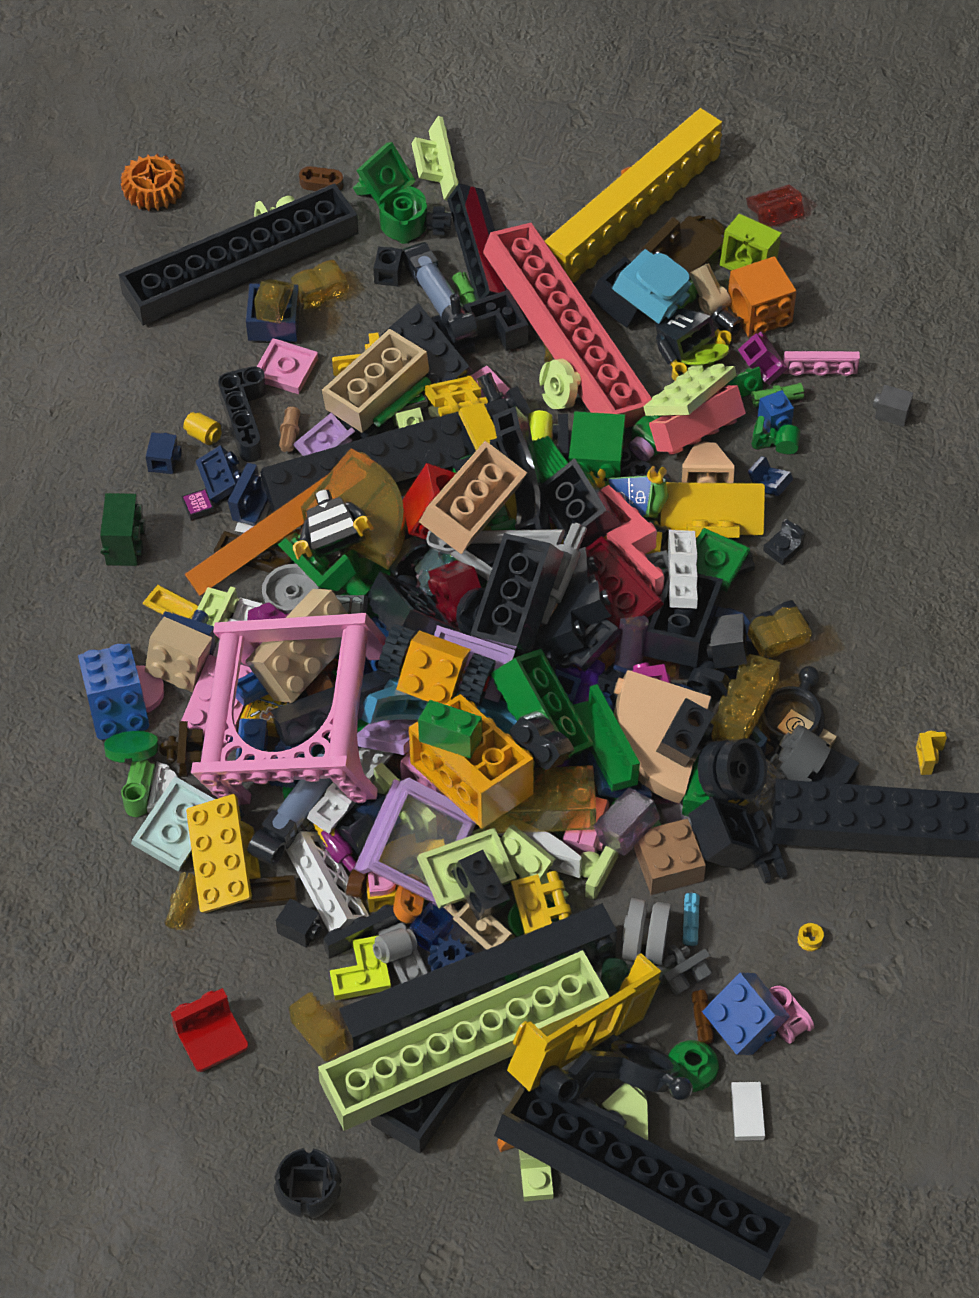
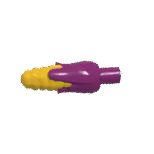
[313,823,356,872]

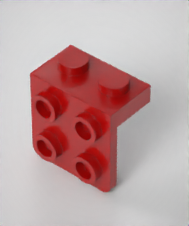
[170,988,248,1072]

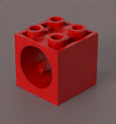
[402,463,456,540]

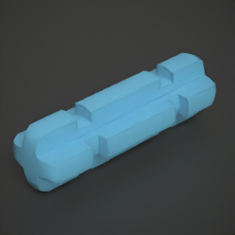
[683,893,700,946]

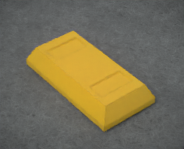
[143,585,198,619]

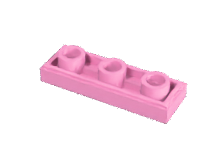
[783,351,860,376]

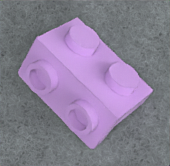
[294,412,355,456]

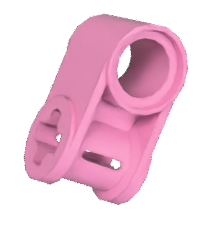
[769,986,814,1044]

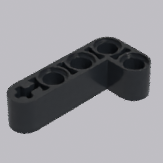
[218,366,266,462]

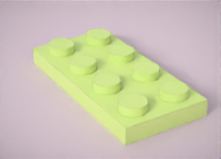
[643,364,737,416]

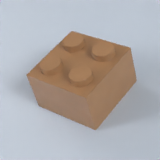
[634,818,706,895]

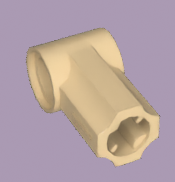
[689,263,731,316]

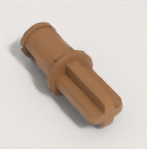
[279,407,301,452]

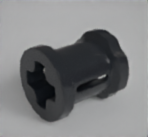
[712,305,744,336]

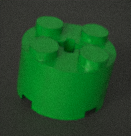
[379,186,427,244]

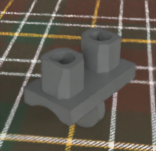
[659,944,712,996]

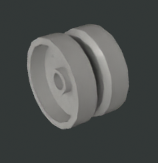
[262,564,320,615]
[622,898,671,965]

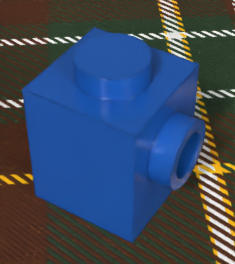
[758,390,794,433]

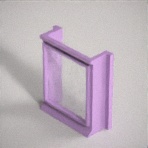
[354,777,476,911]

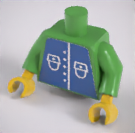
[590,466,669,519]

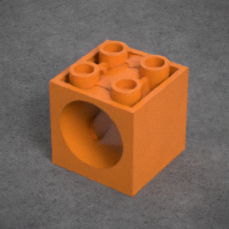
[728,256,796,338]

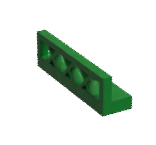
[573,684,640,792]

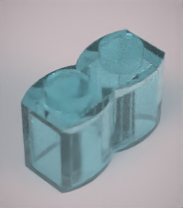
[415,548,455,596]

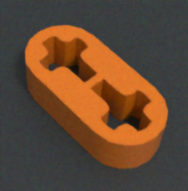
[393,874,424,923]

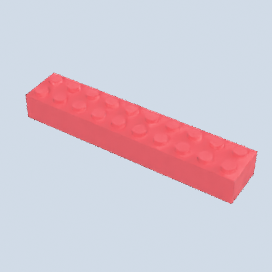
[483,223,652,428]

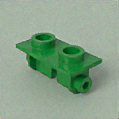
[726,367,763,398]

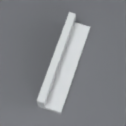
[285,831,369,932]

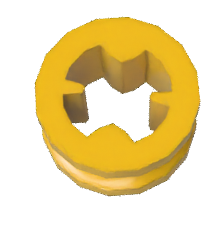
[798,923,824,951]

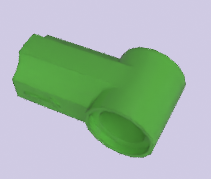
[121,760,156,817]

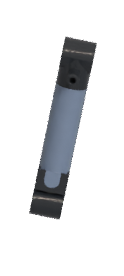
[402,242,478,343]
[247,733,361,867]

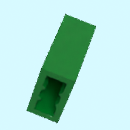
[569,411,625,478]

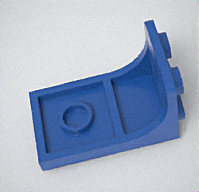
[78,643,149,740]

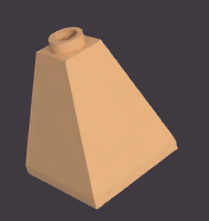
[682,442,734,483]

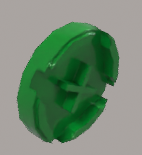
[104,731,158,763]

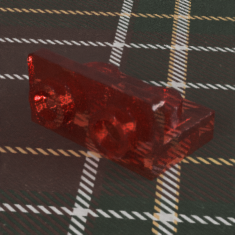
[746,184,804,227]

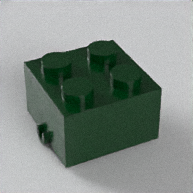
[100,493,146,566]

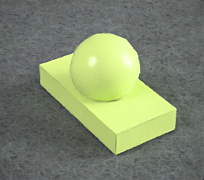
[580,839,619,900]

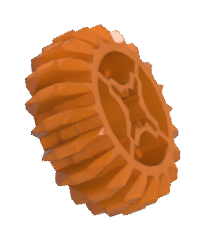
[121,153,185,211]

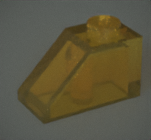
[255,279,294,324]

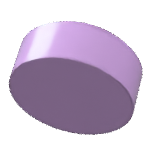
[629,437,654,461]

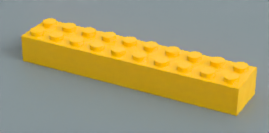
[544,108,722,283]

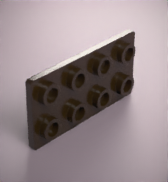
[641,216,724,281]

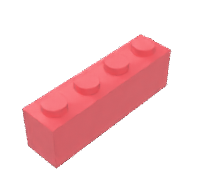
[649,385,746,454]

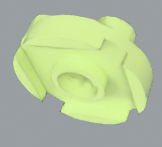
[539,359,581,409]

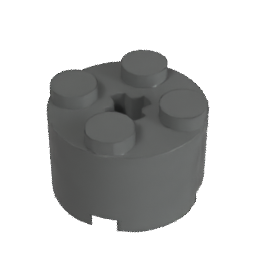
[768,725,830,782]

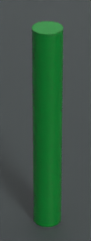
[373,377,431,427]

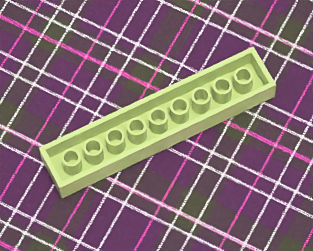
[318,950,610,1131]

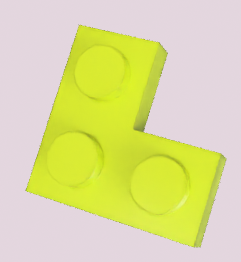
[330,936,391,1001]

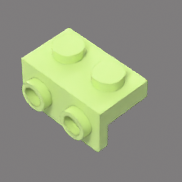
[197,586,239,642]

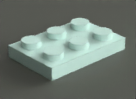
[131,776,215,872]

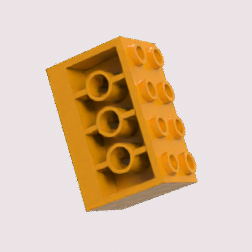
[409,694,534,829]

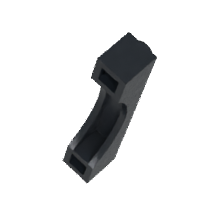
[492,406,551,530]

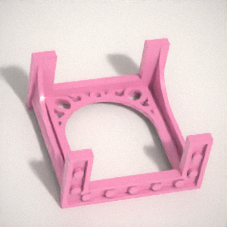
[191,613,386,805]

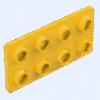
[660,482,765,538]
[186,794,261,913]

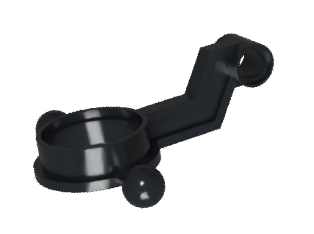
[687,659,825,774]
[540,1034,693,1103]

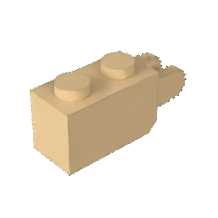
[444,899,516,949]

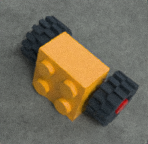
[378,624,496,707]

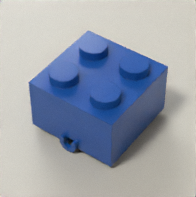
[702,972,790,1055]

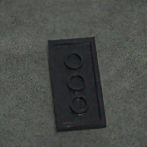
[381,303,473,385]

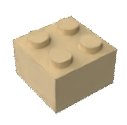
[145,617,212,693]

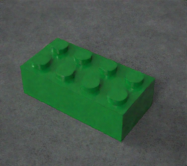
[491,649,594,770]

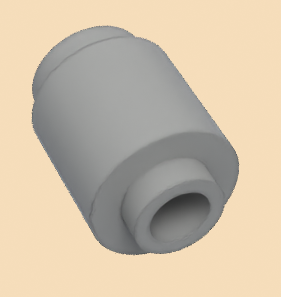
[373,928,417,963]

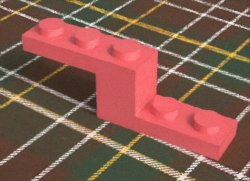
[600,485,664,596]

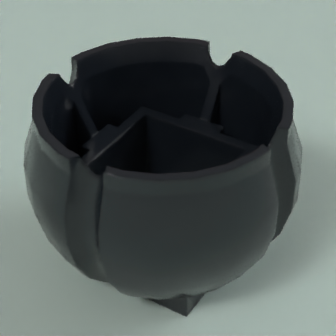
[274,1148,342,1218]

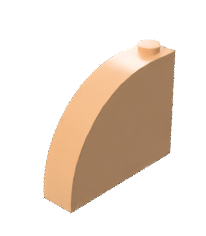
[614,670,711,803]

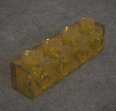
[710,654,780,741]

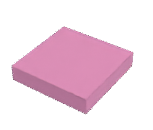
[257,338,318,394]

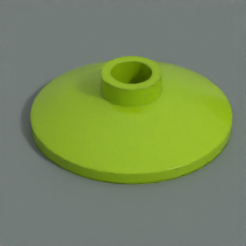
[681,344,729,367]

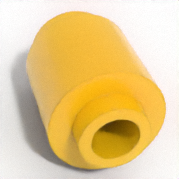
[183,412,222,445]

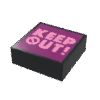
[182,488,215,521]

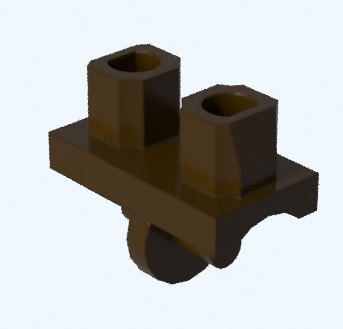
[159,721,204,777]

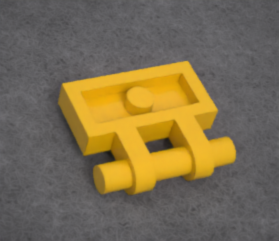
[425,376,488,416]
[511,871,572,934]

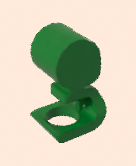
[751,416,801,454]

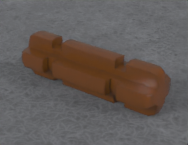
[691,989,715,1044]

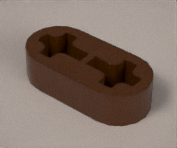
[299,166,343,191]
[346,858,368,899]

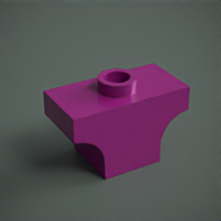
[738,332,788,385]

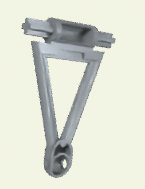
[426,523,587,625]

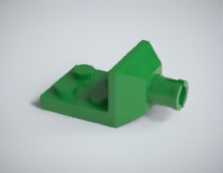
[278,532,371,595]

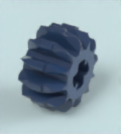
[428,934,474,971]

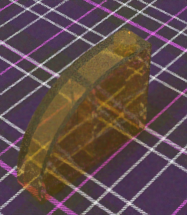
[301,448,406,570]

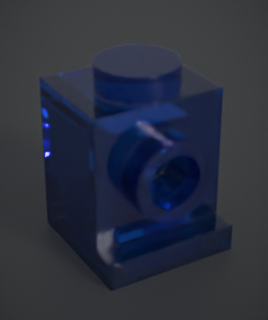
[410,902,453,952]

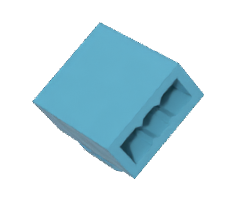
[612,249,692,324]

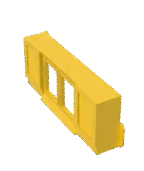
[507,953,662,1091]

